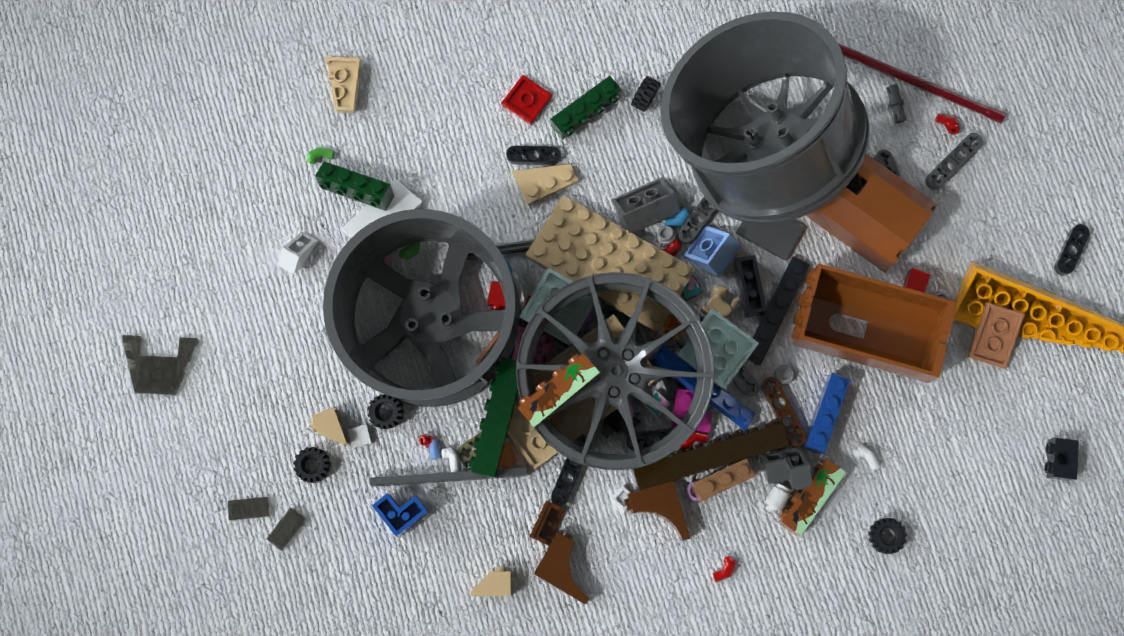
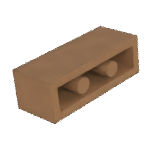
[691,458,755,503]

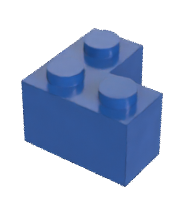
[372,493,430,537]

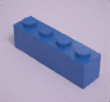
[802,373,850,455]

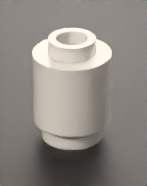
[764,483,791,514]

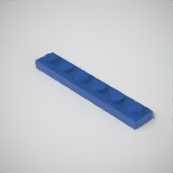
[651,345,756,430]

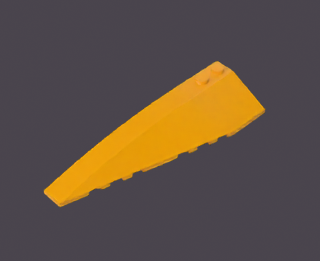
[953,261,1124,353]

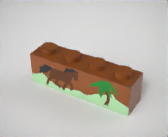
[518,353,600,428]
[778,458,846,537]

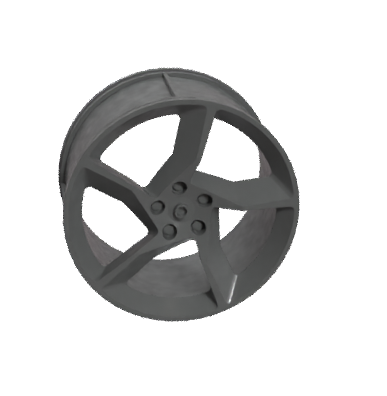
[323,209,522,407]

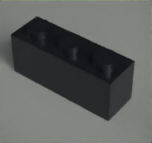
[734,255,767,318]

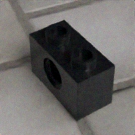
[1044,438,1079,481]

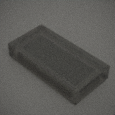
[228,497,269,521]
[266,507,307,551]

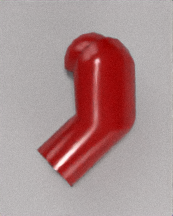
[935,113,960,135]
[659,239,682,257]
[680,431,708,449]
[712,556,737,583]

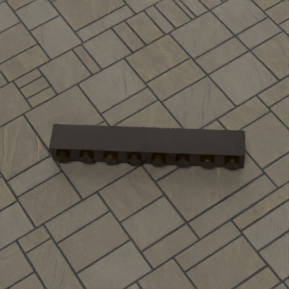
[632,421,790,491]

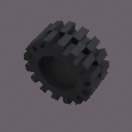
[631,76,661,112]
[367,394,405,429]
[293,447,331,483]
[868,518,907,554]

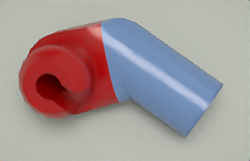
[418,434,441,460]

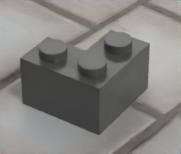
[761,447,812,490]

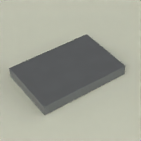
[735,220,804,261]

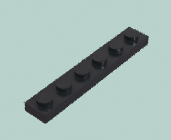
[747,256,810,366]

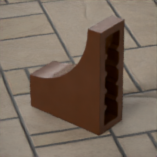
[624,481,690,541]
[534,531,589,604]

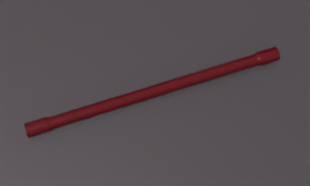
[838,43,1006,124]

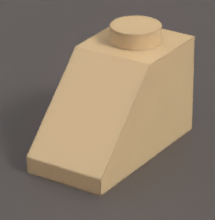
[311,407,350,446]
[470,567,511,596]

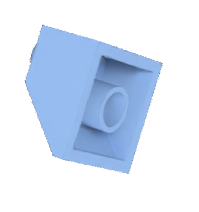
[683,225,741,277]

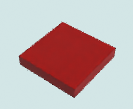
[501,75,553,125]

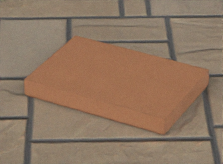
[967,302,1025,369]

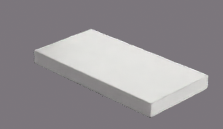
[342,179,423,238]

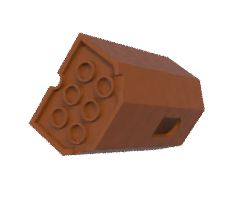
[805,154,938,273]
[791,264,957,383]

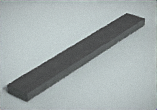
[369,467,528,487]

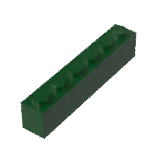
[469,357,518,479]

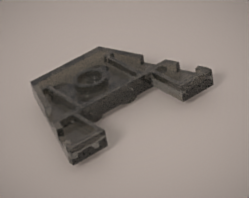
[122,335,199,395]

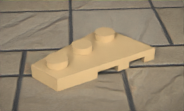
[325,57,362,113]
[512,164,579,206]

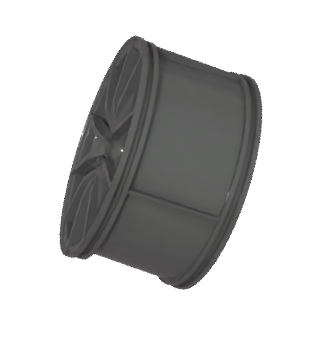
[660,12,870,224]
[516,272,714,470]

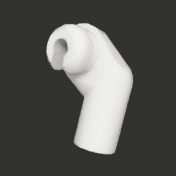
[853,446,880,470]
[442,447,460,472]

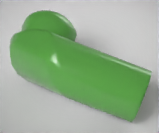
[307,147,335,164]

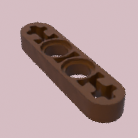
[761,377,806,447]

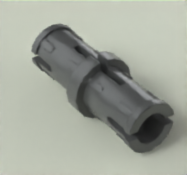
[886,84,907,124]

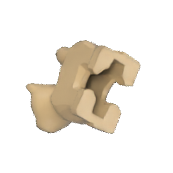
[700,285,741,318]

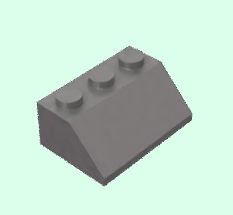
[611,177,681,233]

